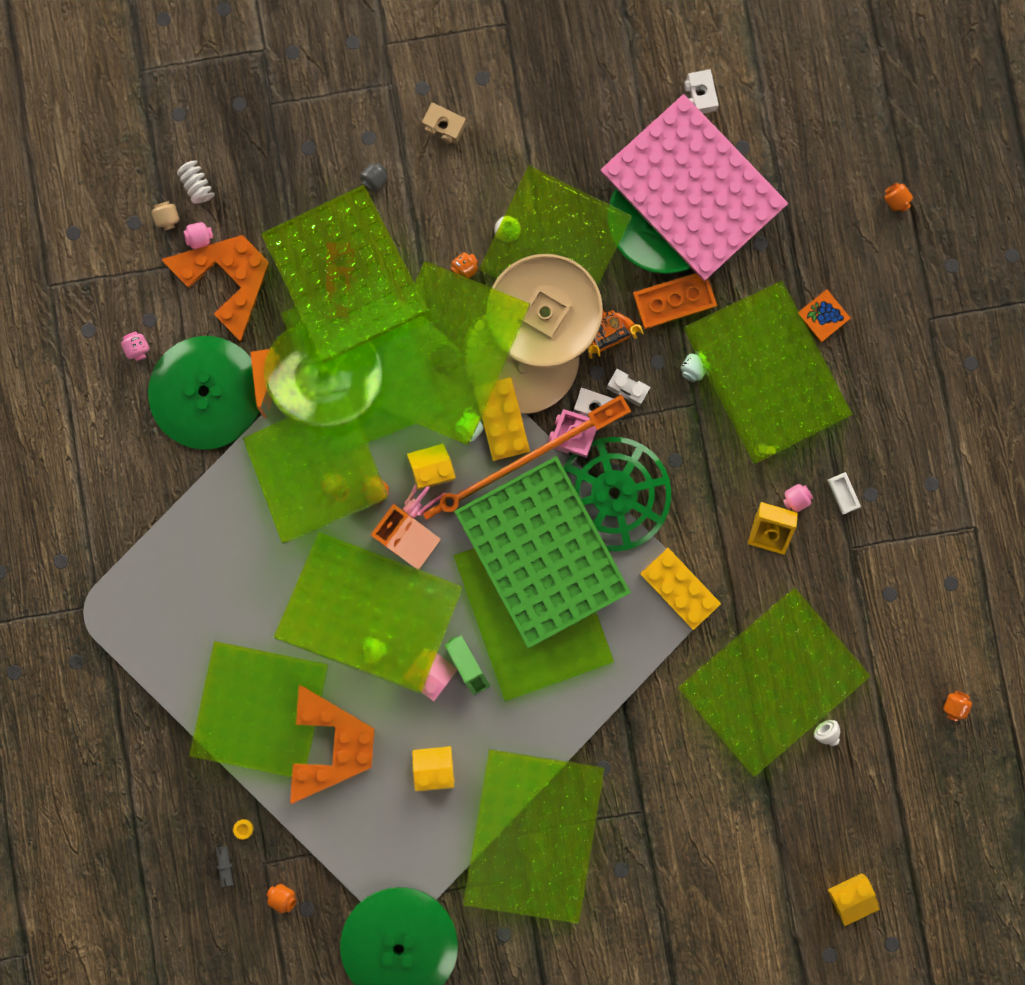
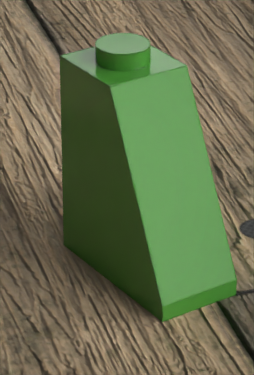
[445,635,490,695]

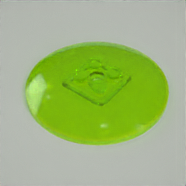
[264,319,382,427]

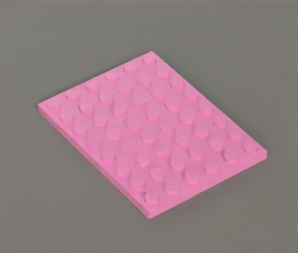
[600,94,788,281]

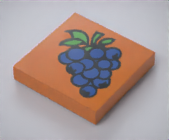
[797,289,851,343]

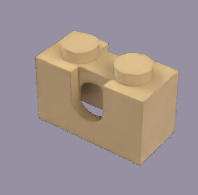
[422,103,466,144]

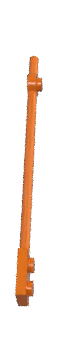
[423,394,631,520]

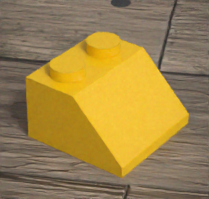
[407,443,456,491]
[748,502,798,555]
[412,746,455,791]
[827,873,880,926]

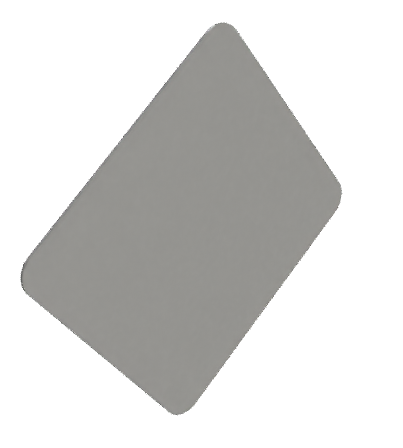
[83,300,697,901]

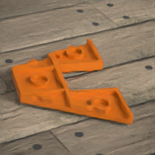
[162,235,270,342]
[290,685,374,804]

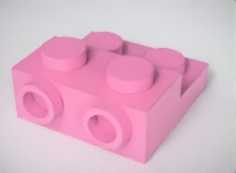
[548,409,597,458]

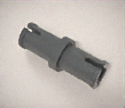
[215,845,234,887]

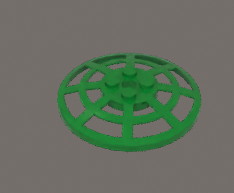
[563,437,671,552]

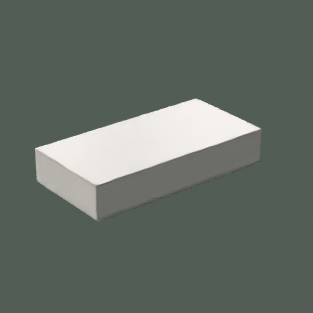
[827,472,861,515]

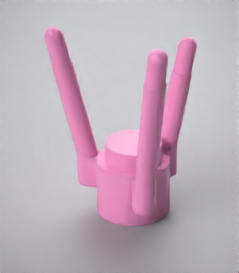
[403,485,445,518]

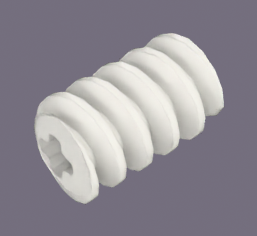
[177,161,215,204]

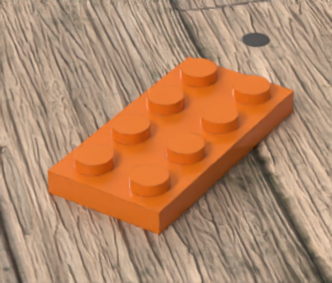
[633,273,717,329]

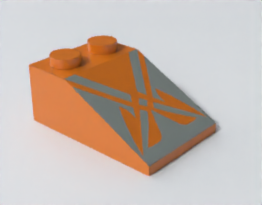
[250,348,284,418]

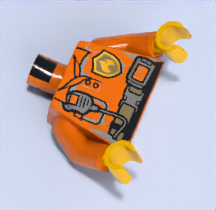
[587,310,643,359]

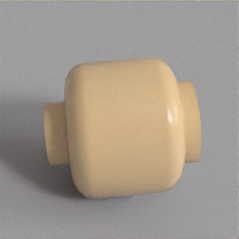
[152,201,179,231]

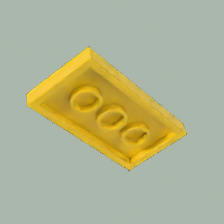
[474,377,530,461]
[640,548,721,630]

